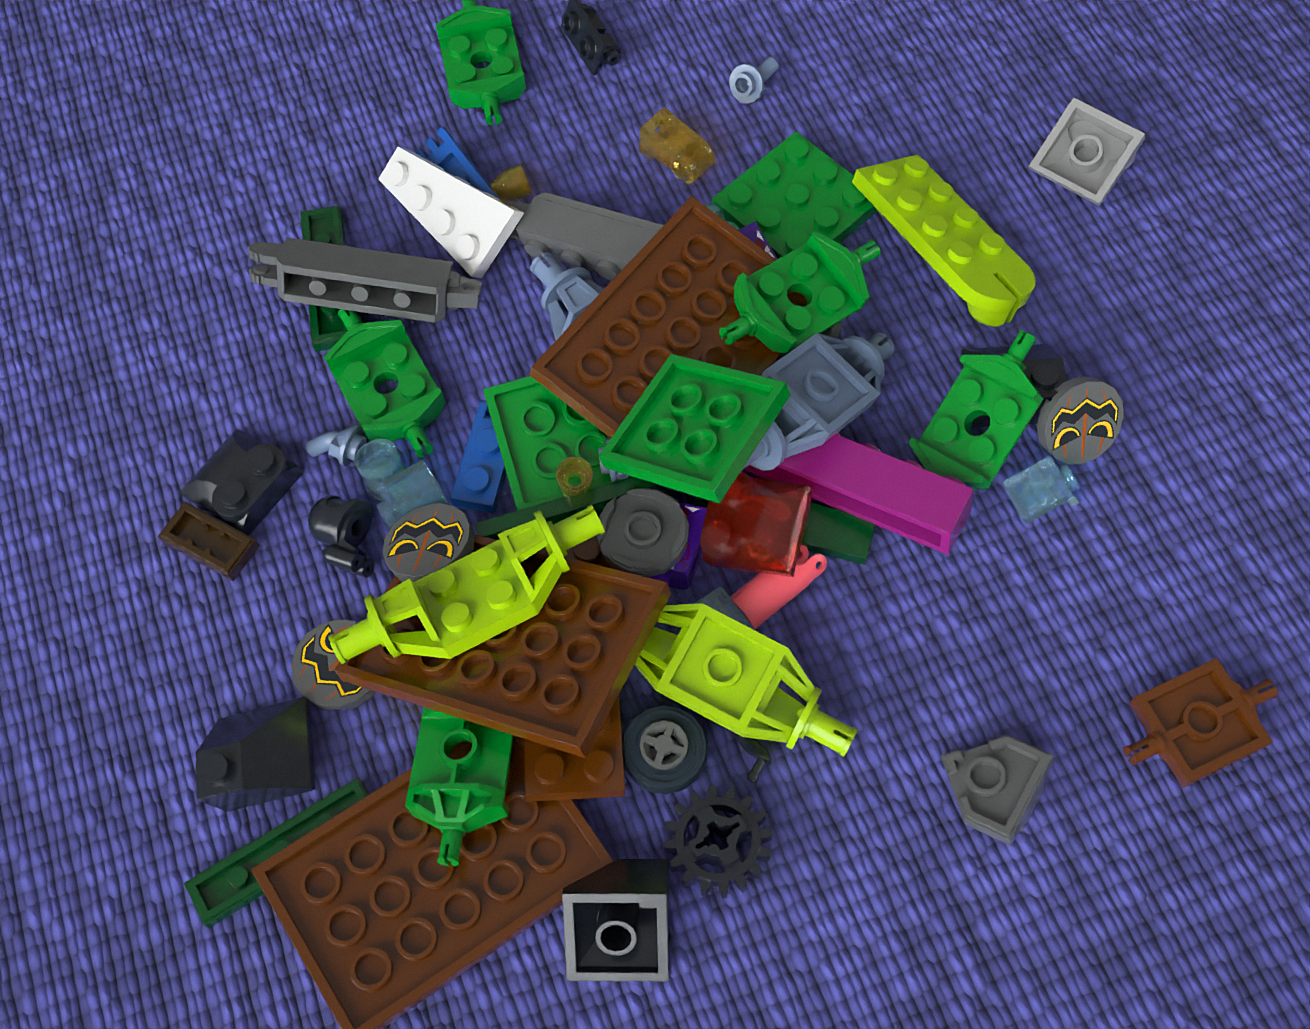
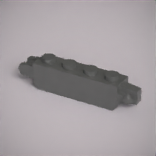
[504,192,664,281]
[248,237,482,323]

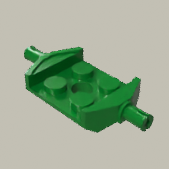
[436,0,526,126]
[719,231,881,354]
[324,309,446,458]
[908,330,1043,490]
[405,707,514,866]

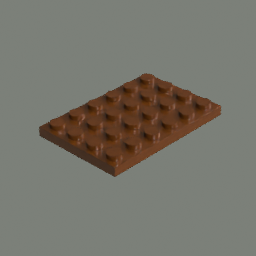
[530,196,807,438]
[334,535,671,758]
[251,736,613,1029]

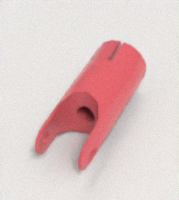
[726,544,827,630]

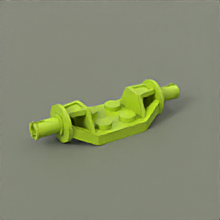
[328,505,605,664]
[634,603,858,757]

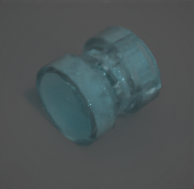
[354,439,411,501]

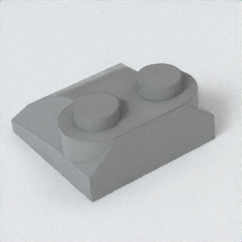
[1029,97,1145,206]

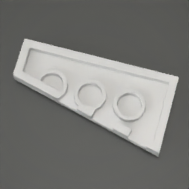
[379,147,524,278]

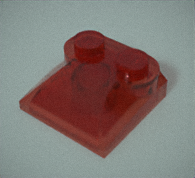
[700,472,813,577]

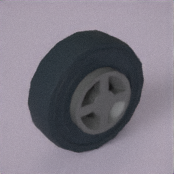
[622,706,708,794]

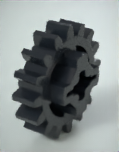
[664,785,772,898]

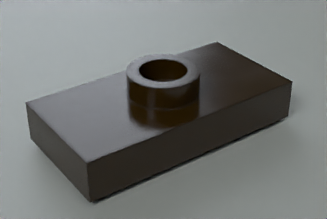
[158,501,260,582]

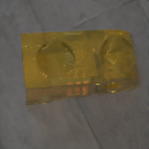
[639,107,715,184]

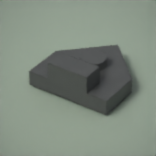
[941,735,1054,846]

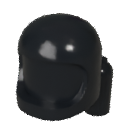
[308,495,375,578]

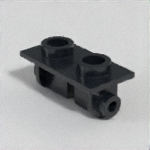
[561,0,621,76]

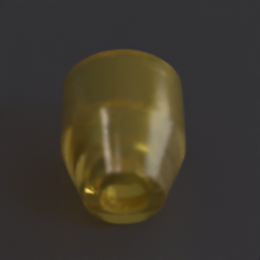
[490,164,533,202]
[556,457,593,496]

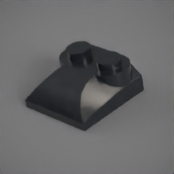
[179,428,303,536]

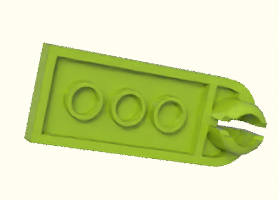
[852,154,1036,327]

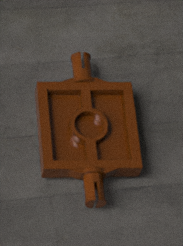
[1123,658,1278,788]

